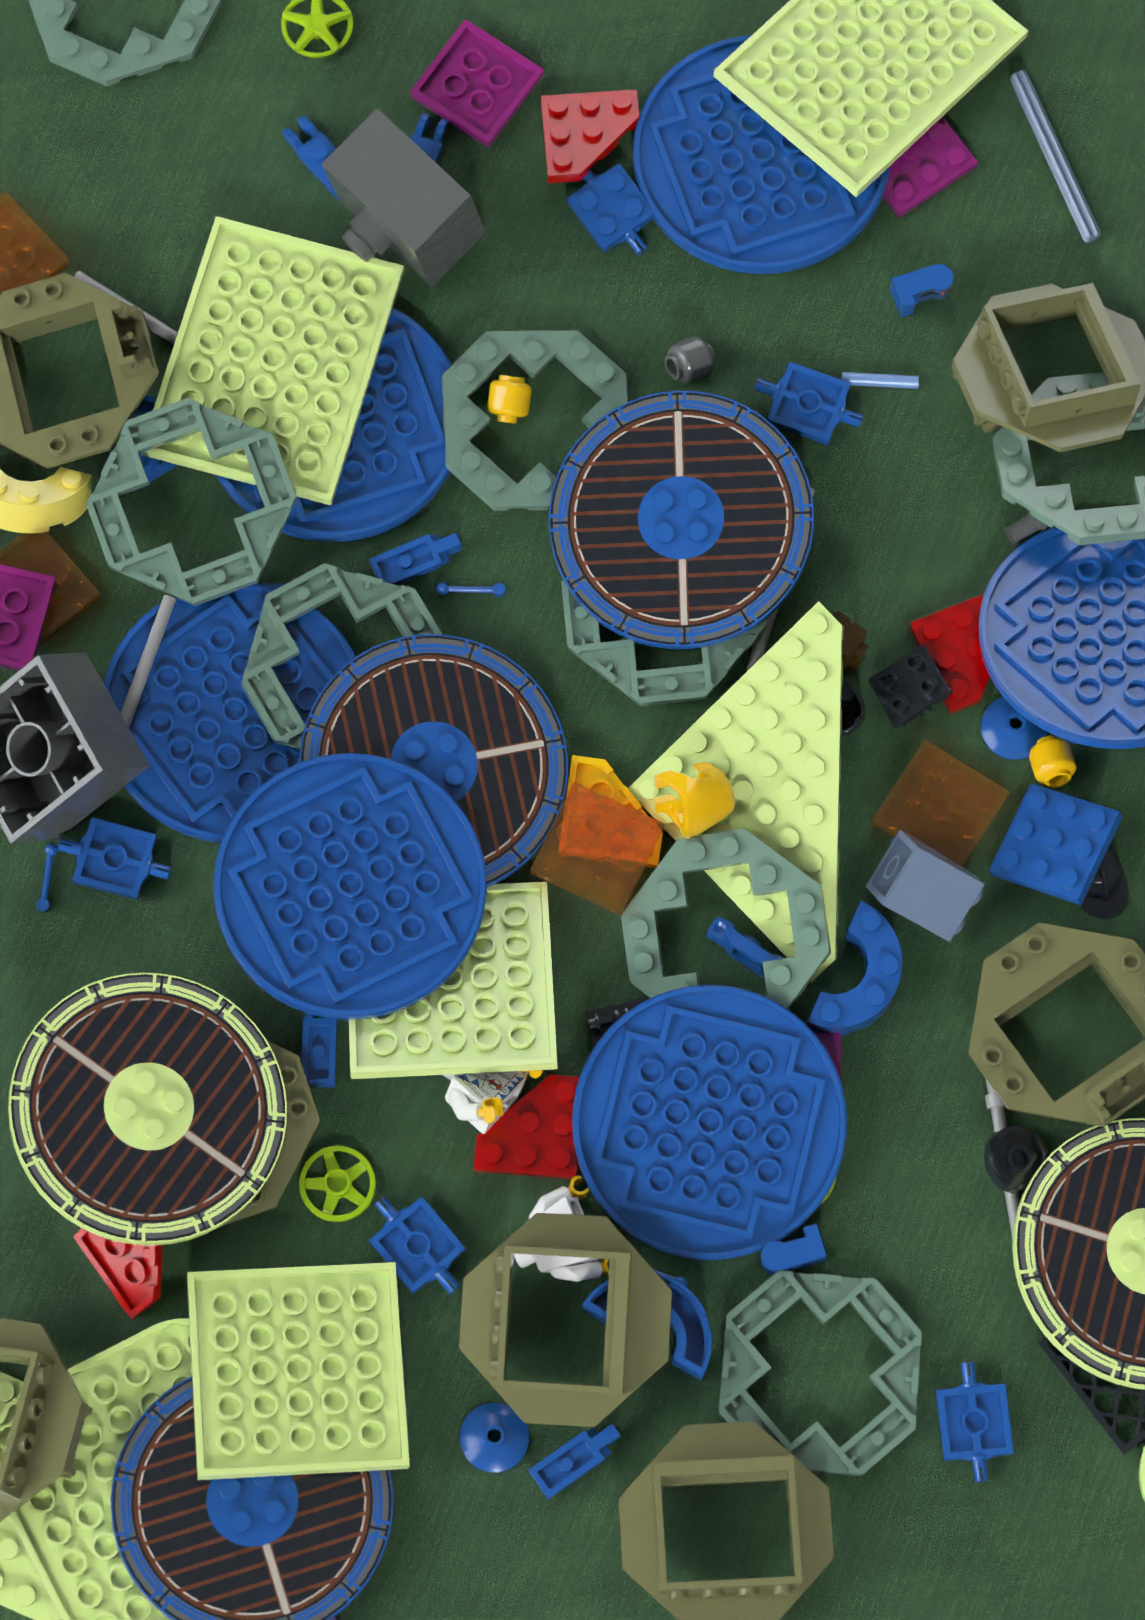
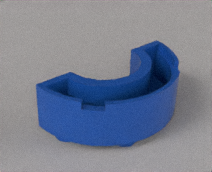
[807,901,902,1036]
[582,1273,712,1381]

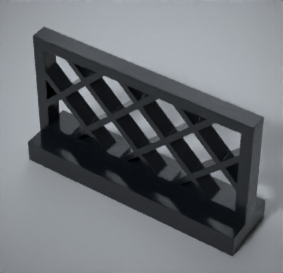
[1038,1337,1145,1454]

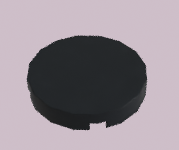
[984,1125,1049,1194]

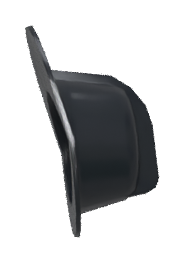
[1080,847,1129,919]

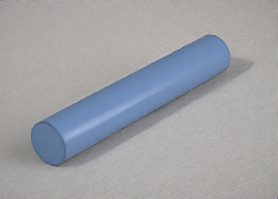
[841,372,919,389]

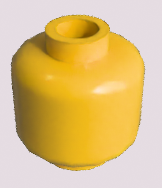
[487,375,532,424]
[1029,736,1077,788]

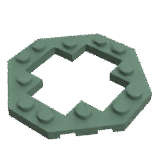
[28,0,221,86]
[441,330,628,511]
[992,372,1145,545]
[86,398,297,606]
[241,563,443,749]
[561,580,766,706]
[621,828,831,1009]
[718,1271,922,1476]

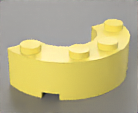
[0,467,92,533]

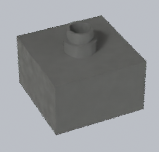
[321,108,486,288]
[0,653,150,844]

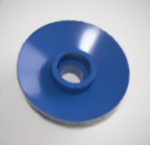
[981,697,1047,760]
[460,1403,529,1473]

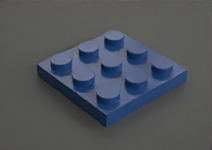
[989,783,1123,905]

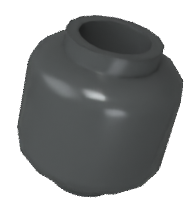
[664,336,715,384]

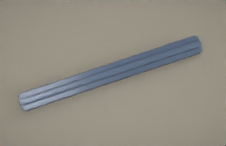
[1010,70,1101,243]

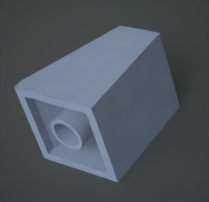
[866,830,984,942]

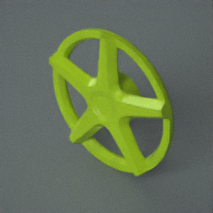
[281,0,353,58]
[299,1145,376,1222]

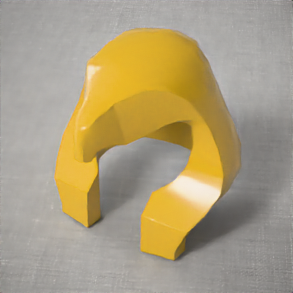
[654,762,735,839]

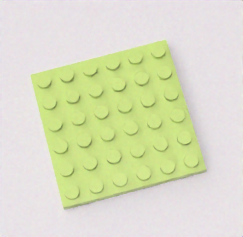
[349,882,558,1079]
[187,1262,410,1480]

